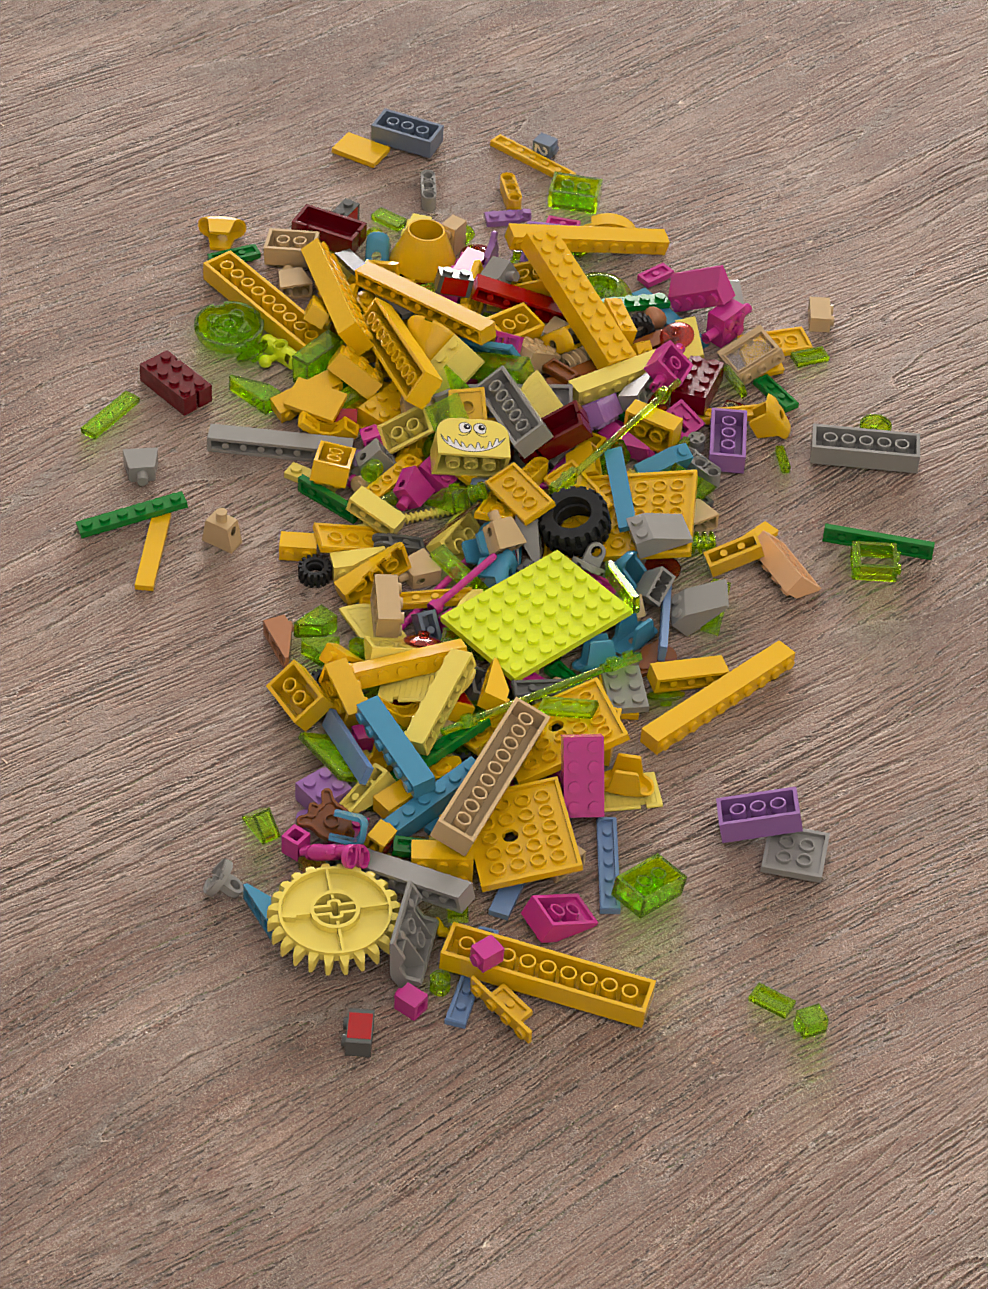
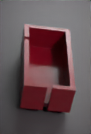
[291,204,367,253]
[139,350,212,416]
[670,356,724,416]
[518,400,593,465]

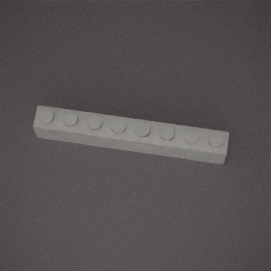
[207,424,354,462]
[326,842,475,913]

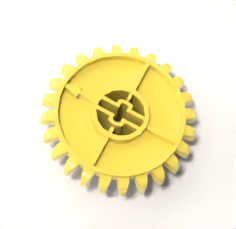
[267,863,401,976]

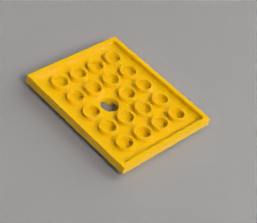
[515,677,630,785]
[474,776,583,892]

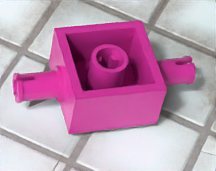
[701,298,752,348]
[644,340,693,394]

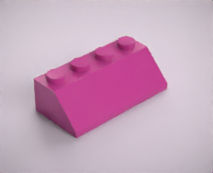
[668,265,736,312]

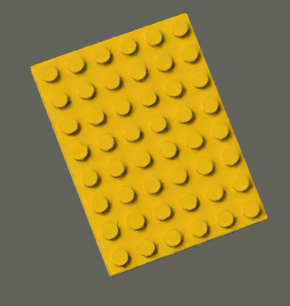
[543,469,698,562]

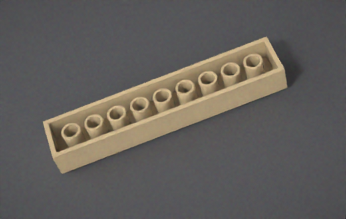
[430,697,550,856]

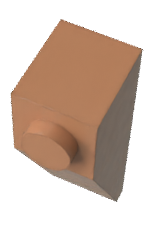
[263,614,294,669]

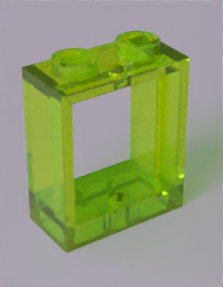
[850,541,901,582]

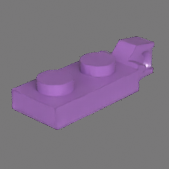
[484,209,531,227]

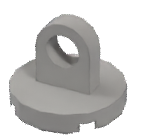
[571,542,607,577]
[203,858,243,898]

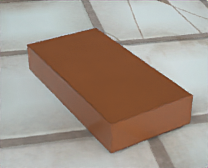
[542,358,580,384]

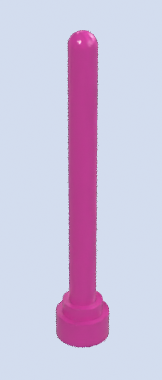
[427,553,497,615]

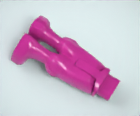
[299,844,370,869]

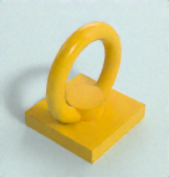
[446,387,489,420]

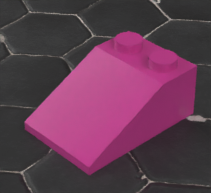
[521,893,598,943]

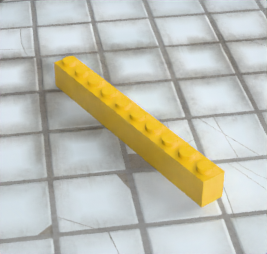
[505,223,670,255]
[355,261,496,346]
[640,640,796,755]

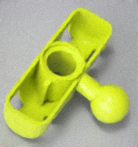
[258,334,303,370]

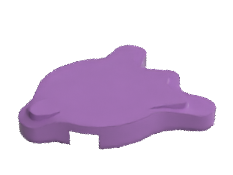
[482,231,499,268]

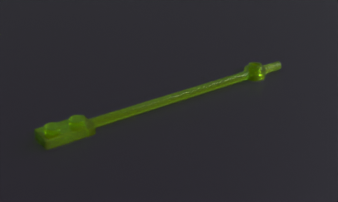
[549,378,682,497]
[440,650,643,736]

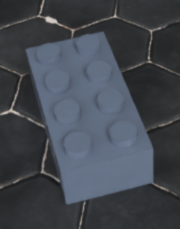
[371,108,444,158]

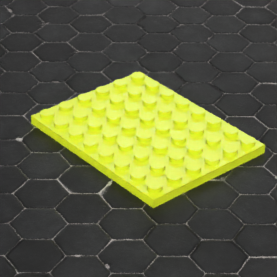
[440,550,632,681]

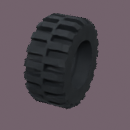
[538,486,611,558]

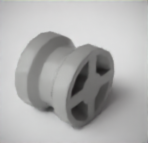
[687,432,705,453]

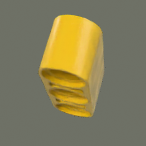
[500,172,522,210]
[522,457,549,486]

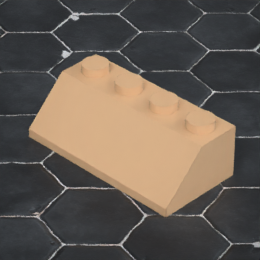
[757,530,821,599]

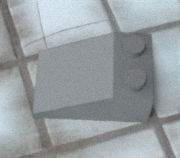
[626,513,693,559]
[671,579,729,637]

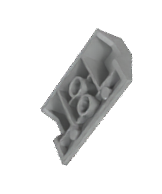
[389,880,439,988]

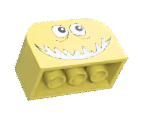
[430,418,511,478]

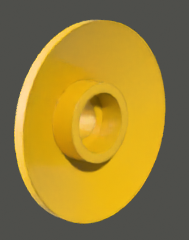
[429,756,462,779]

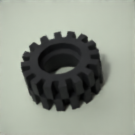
[631,313,655,340]
[298,554,332,588]

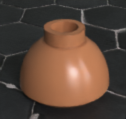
[645,307,667,329]

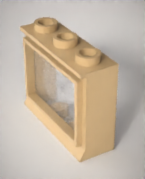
[717,324,785,387]

